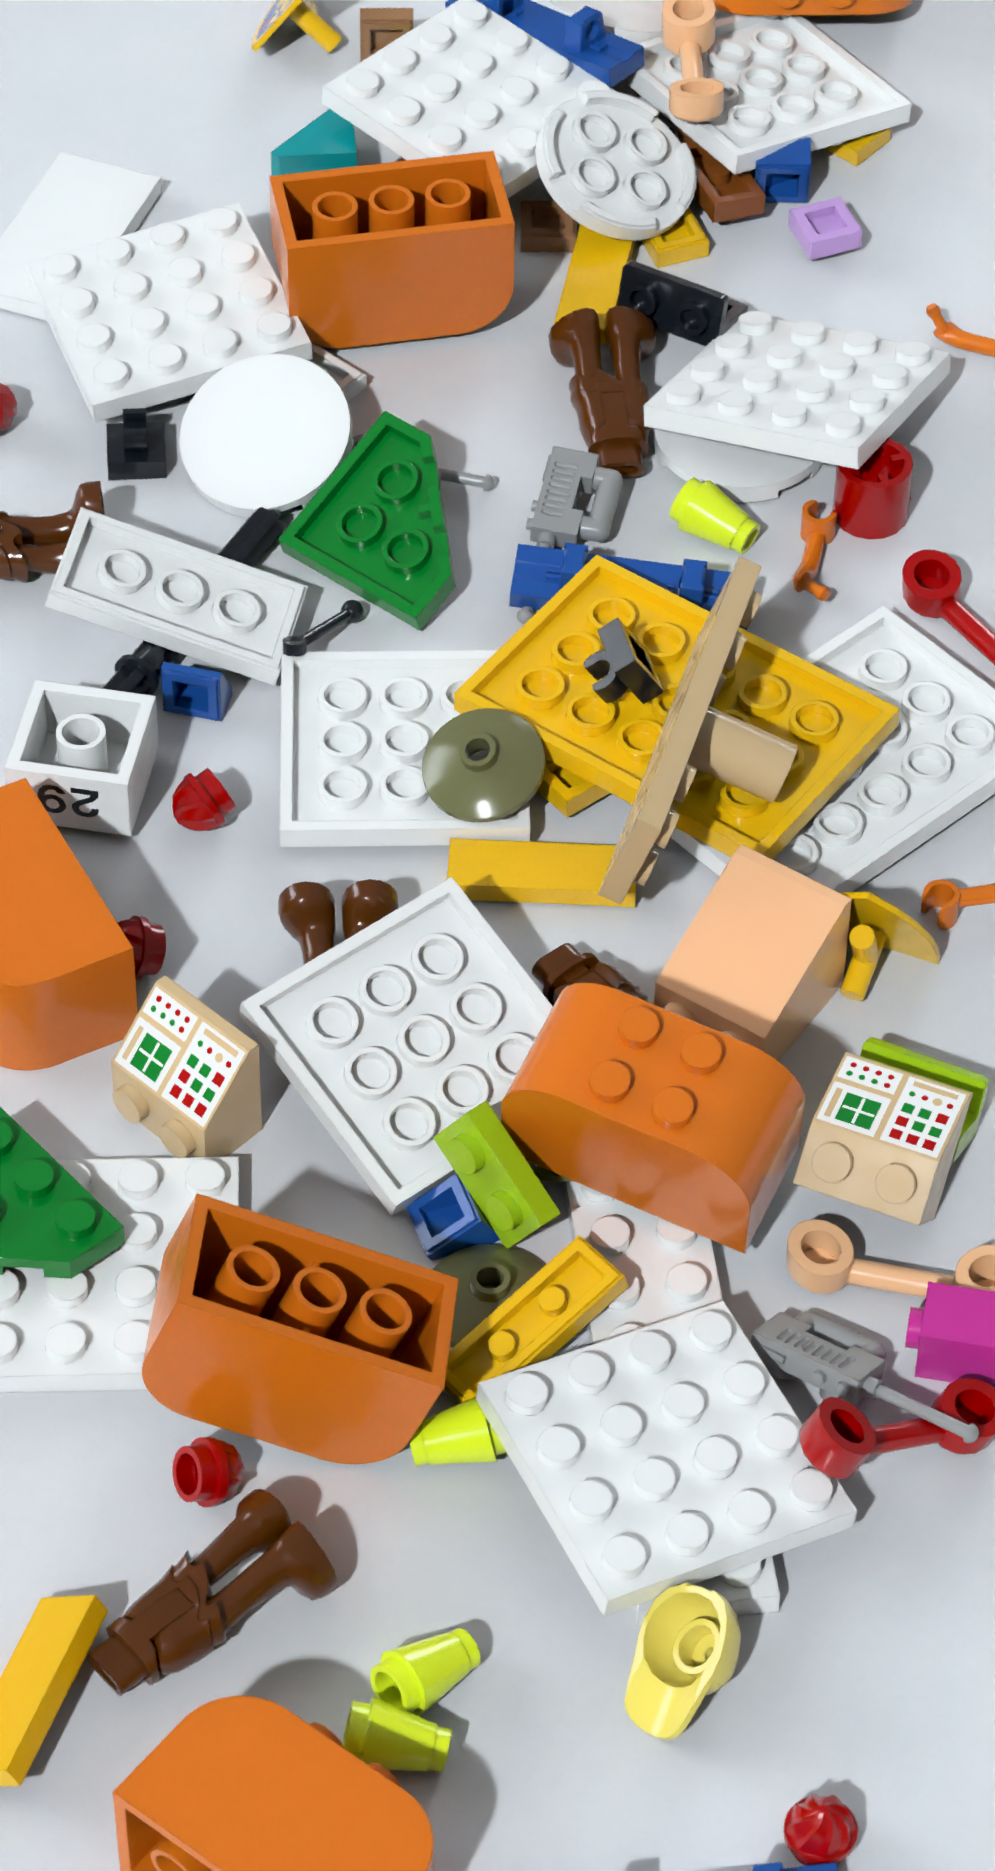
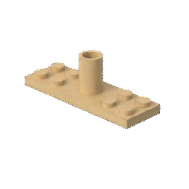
[598,556,798,904]

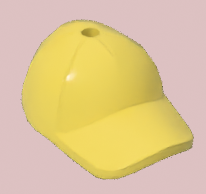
[624,1582,741,1740]

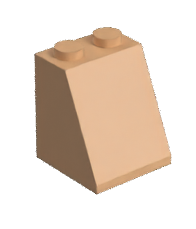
[654,844,852,1061]

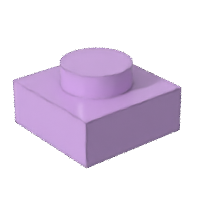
[788,197,862,260]

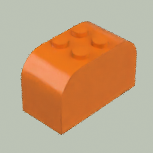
[269,151,515,348]
[0,778,138,1071]
[501,983,805,1254]
[142,1193,459,1464]
[113,1696,434,1871]

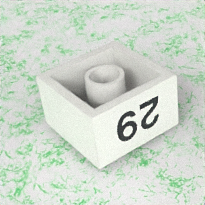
[5,679,159,836]

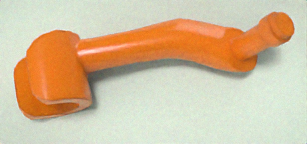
[926,303,995,357]
[792,500,837,601]
[921,879,995,930]

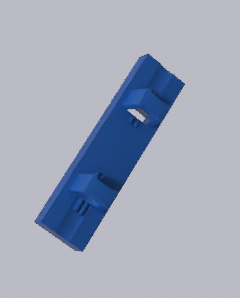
[445,0,645,88]
[509,543,747,630]

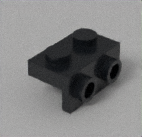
[617,261,748,347]

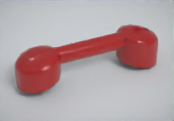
[902,550,995,666]
[799,1378,995,1480]

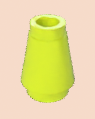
[669,478,761,555]
[409,1397,507,1466]
[370,1628,481,1716]
[342,1697,452,1772]

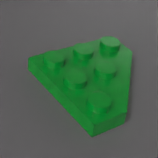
[278,411,456,631]
[0,1107,125,1279]

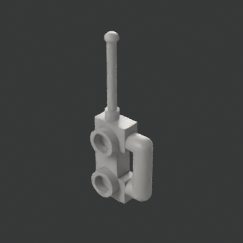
[517,446,623,624]
[751,1311,979,1443]

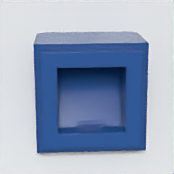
[754,138,811,203]
[161,661,232,722]
[406,1173,500,1261]

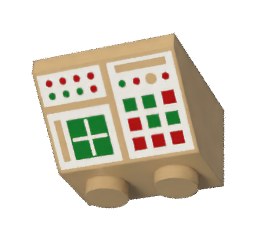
[111,975,262,1158]
[793,1052,973,1226]

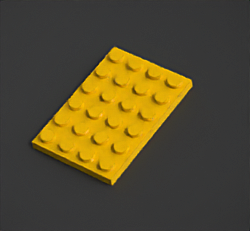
[454,554,900,859]

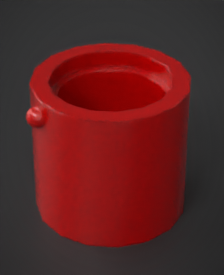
[830,438,913,540]

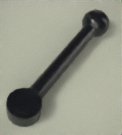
[282,600,364,656]

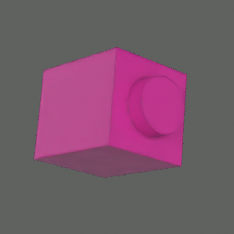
[905,1282,995,1387]

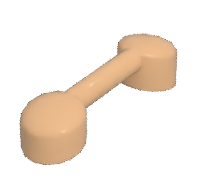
[662,0,724,123]
[786,1219,995,1298]

